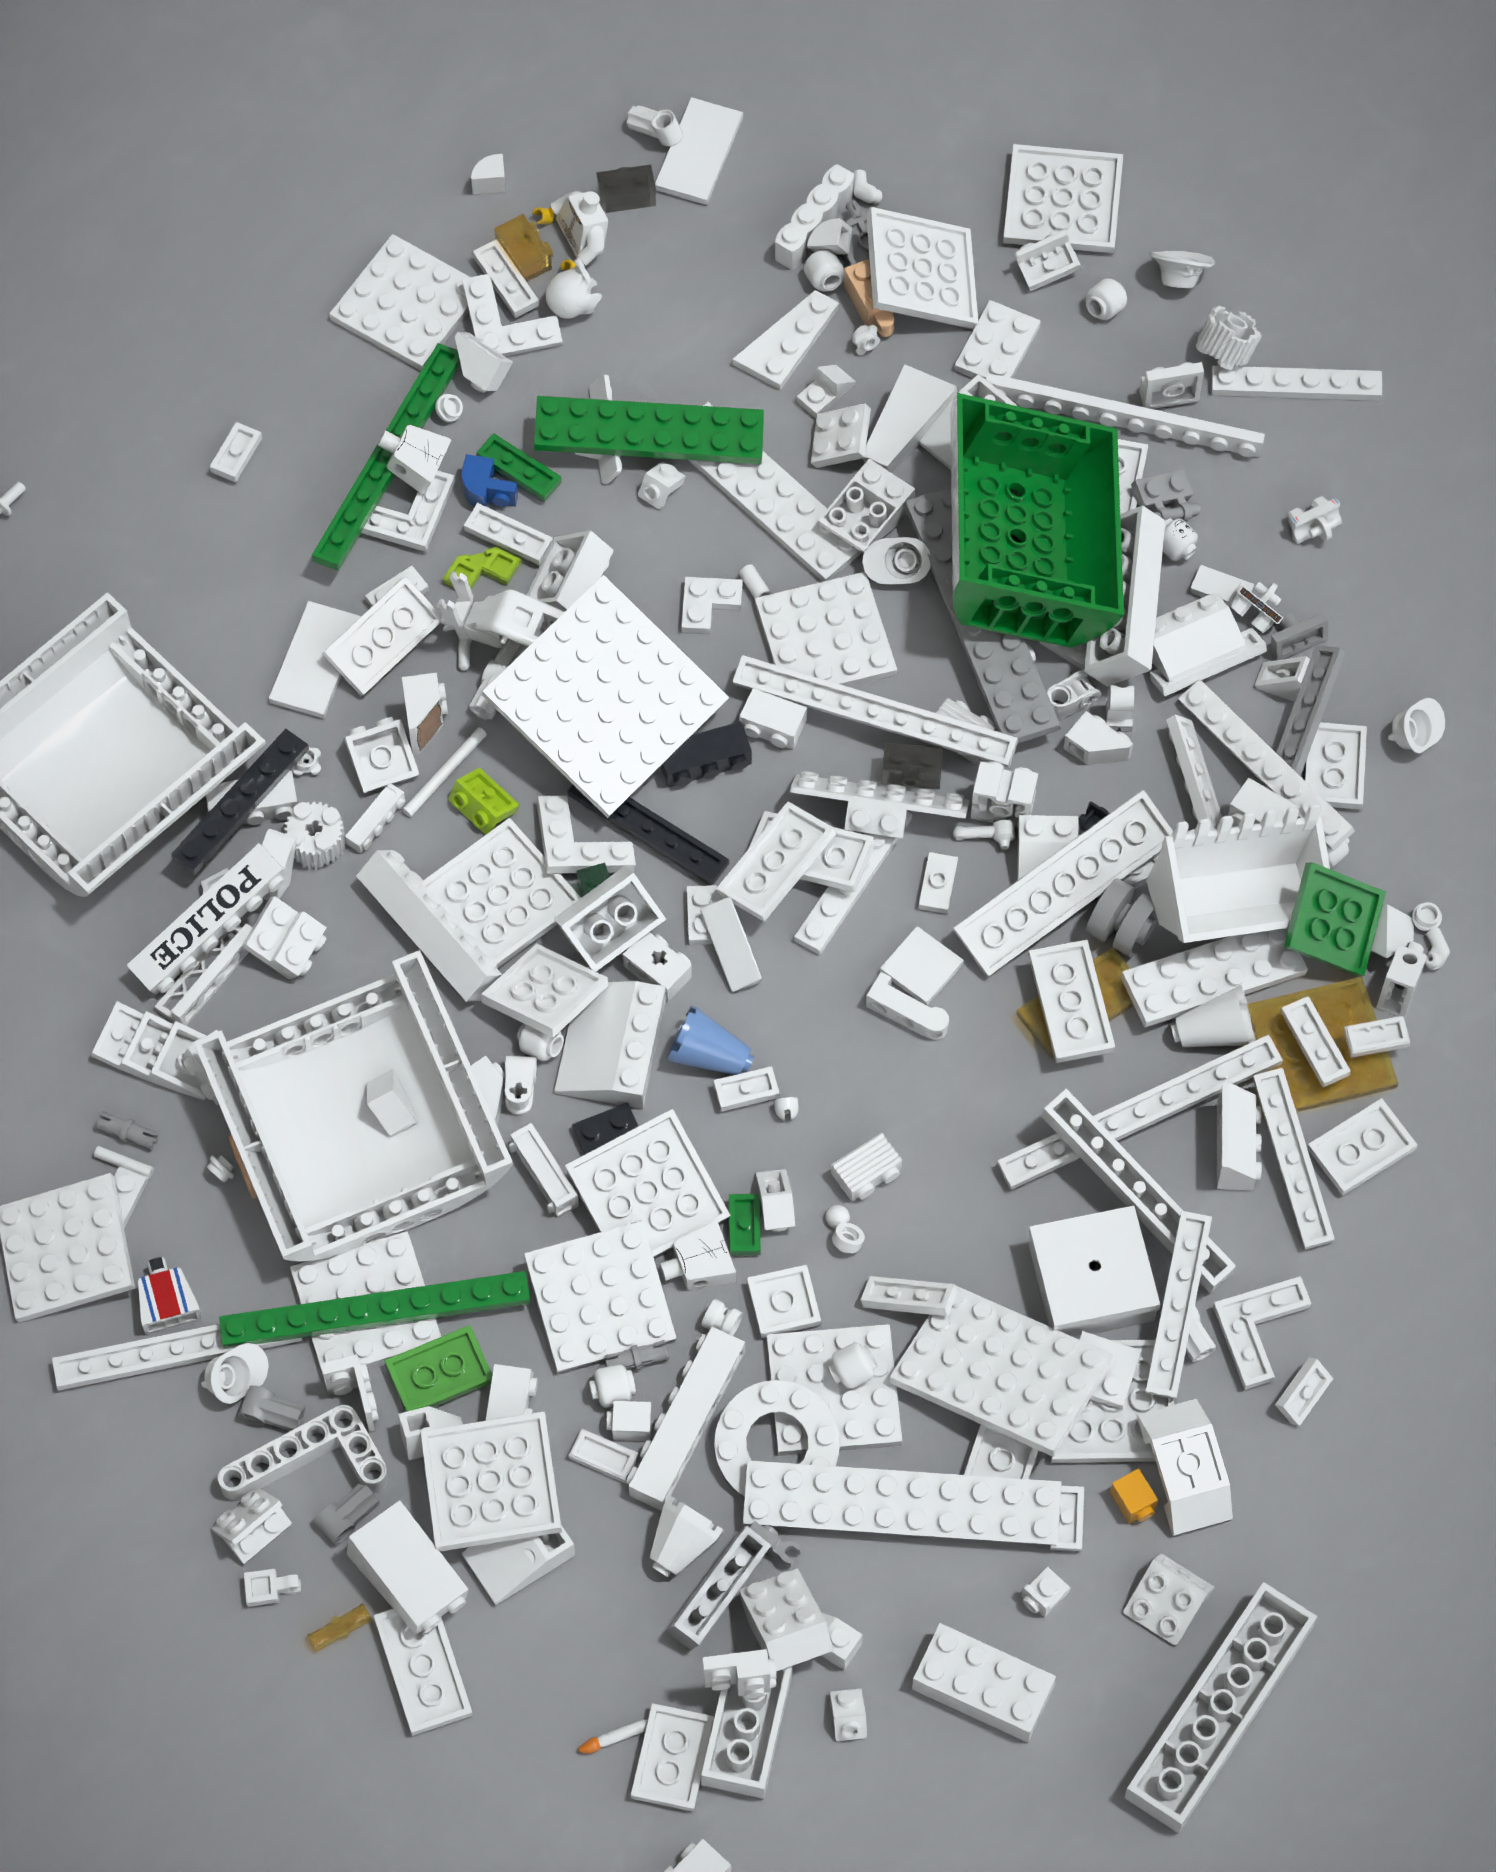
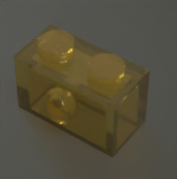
[494,214,554,282]

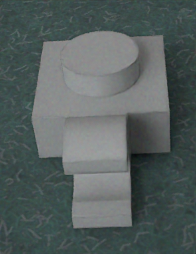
[749,1521,802,1567]

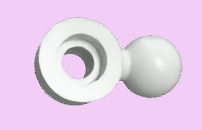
[826,1205,865,1253]

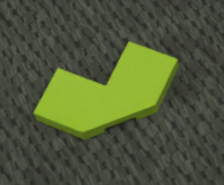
[443,547,522,590]

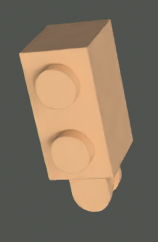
[844,258,894,337]

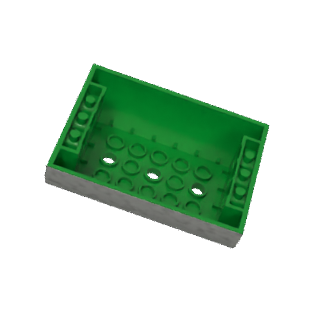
[950,393,1124,648]

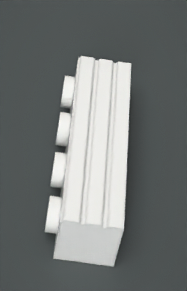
[345,783,405,853]

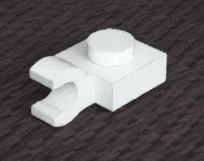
[244,1569,302,1607]

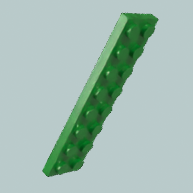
[534,396,764,464]

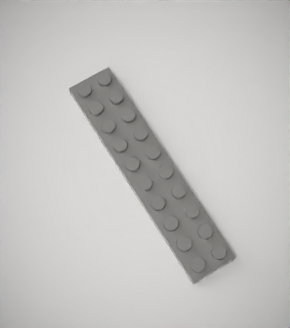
[905,487,1060,743]

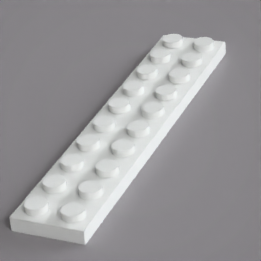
[743,1460,1061,1545]

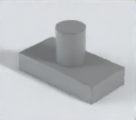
[1271,613,1328,660]

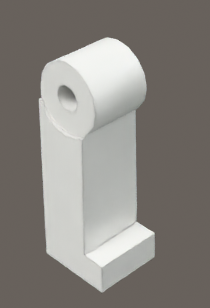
[866,972,949,1040]

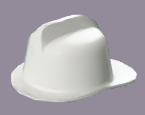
[862,537,931,584]
[1388,698,1445,753]
[201,1343,269,1404]

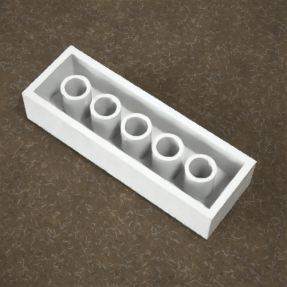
[1084,505,1165,687]

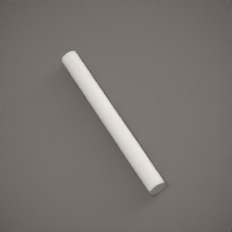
[402,727,487,817]

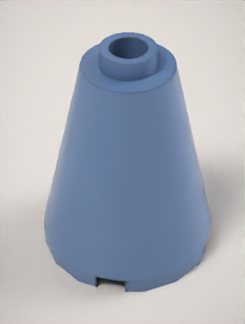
[666,1005,754,1075]

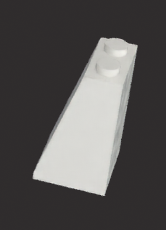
[347,1500,469,1634]

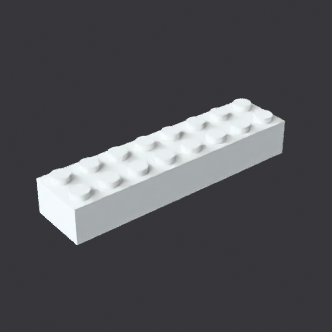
[1124,1582,1318,1834]

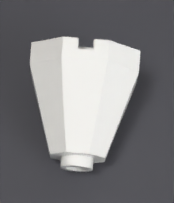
[650,1496,724,1577]

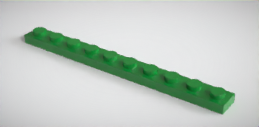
[312,343,461,571]
[219,1271,530,1349]

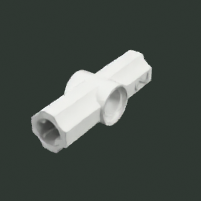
[469,639,527,720]

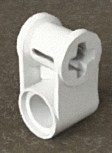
[1047,670,1102,721]
[505,1056,537,1116]

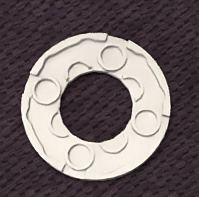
[715,1380,840,1497]

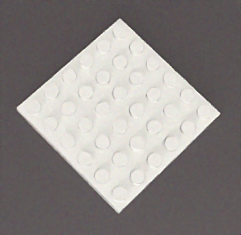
[481,575,729,818]

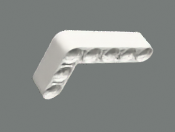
[218,1405,389,1501]

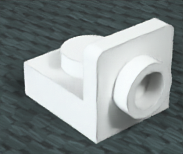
[1021,1567,1071,1618]

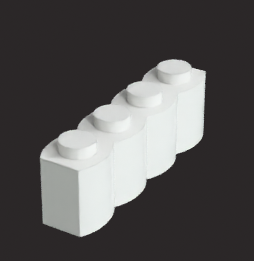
[775,164,854,270]

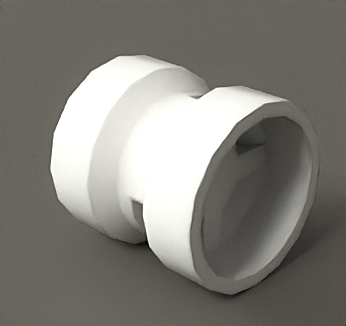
[702,1299,743,1336]

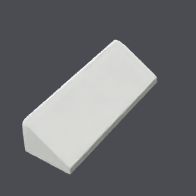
[700,897,762,993]

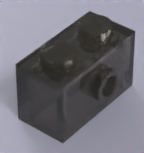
[596,164,656,213]
[882,742,944,789]

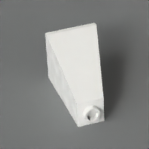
[863,364,958,472]

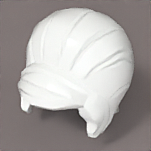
[546,258,602,319]

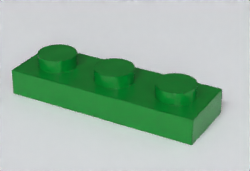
[476,433,562,502]

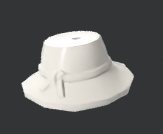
[1148,251,1215,288]

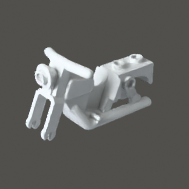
[437,571,565,671]

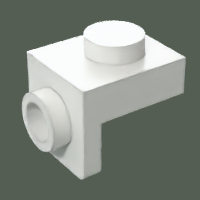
[638,462,686,509]
[830,1688,867,1741]

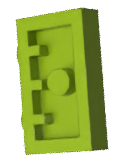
[448,767,520,835]

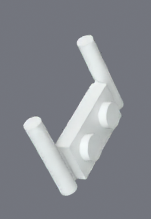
[94,1146,154,1228]

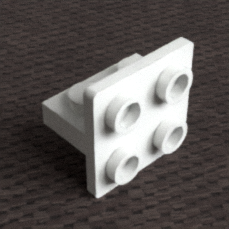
[212,1488,292,1564]

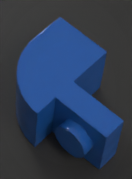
[462,454,518,508]

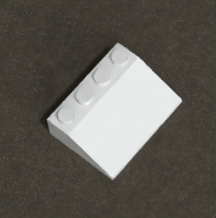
[554,981,666,1109]

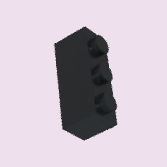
[661,721,752,788]

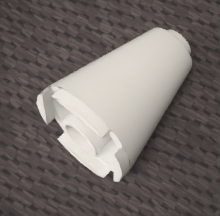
[1171,986,1256,1047]

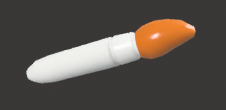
[578,1720,648,1754]

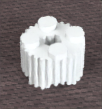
[1196,305,1262,370]
[284,802,346,870]

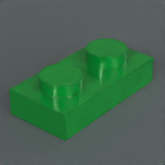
[729,1194,761,1256]

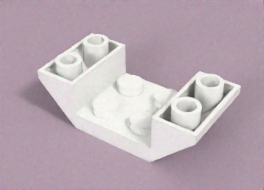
[1136,1399,1233,1536]

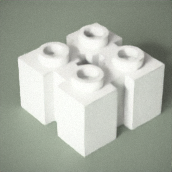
[971,761,1038,828]

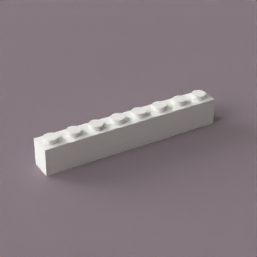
[1041,1089,1236,1293]

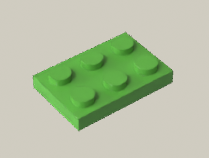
[384,1325,493,1412]

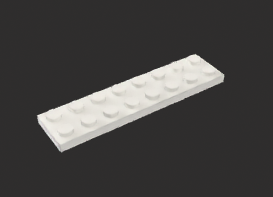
[688,402,862,582]
[952,790,1173,977]

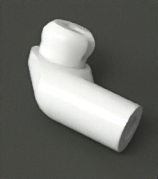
[853,170,882,204]
[1425,928,1450,970]

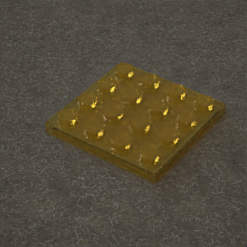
[1247,977,1398,1112]

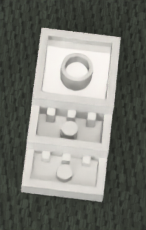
[90,1001,206,1100]

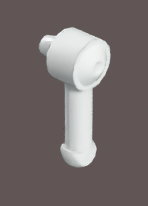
[953,820,1015,850]

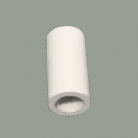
[739,564,771,599]

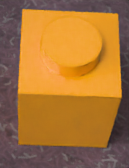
[1110,1468,1158,1524]

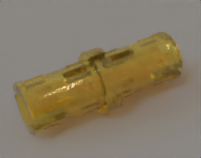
[307,1603,372,1652]

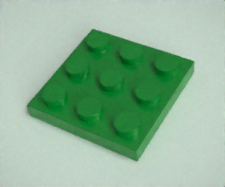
[1283,862,1386,977]

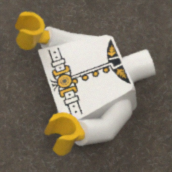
[532,191,608,271]

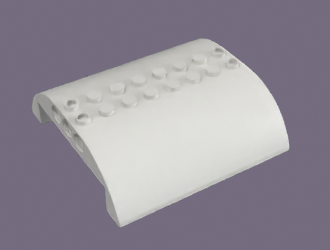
[0,592,266,897]
[193,950,513,1261]

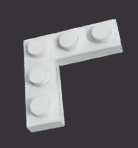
[462,274,563,356]
[361,470,455,552]
[537,796,636,874]
[1213,1276,1311,1390]

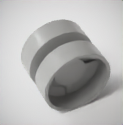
[1086,878,1157,958]

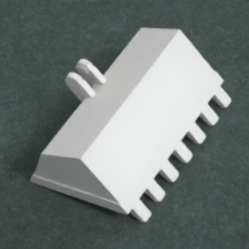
[1146,804,1330,943]

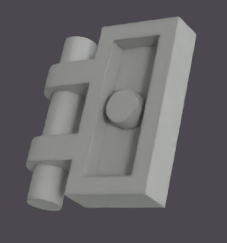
[1131,469,1201,521]

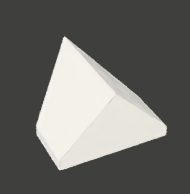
[1371,904,1414,958]

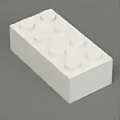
[912,1623,1056,1743]
[701,1653,792,1799]

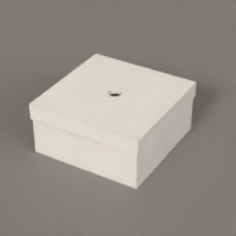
[1029,1206,1161,1337]

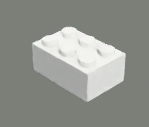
[553,866,666,972]
[739,1568,834,1671]

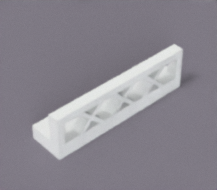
[155,923,252,1026]

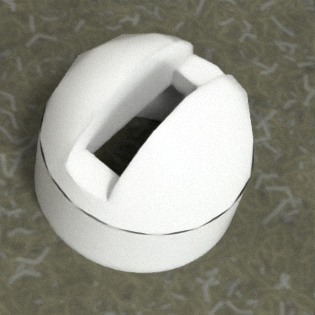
[774,1097,799,1120]

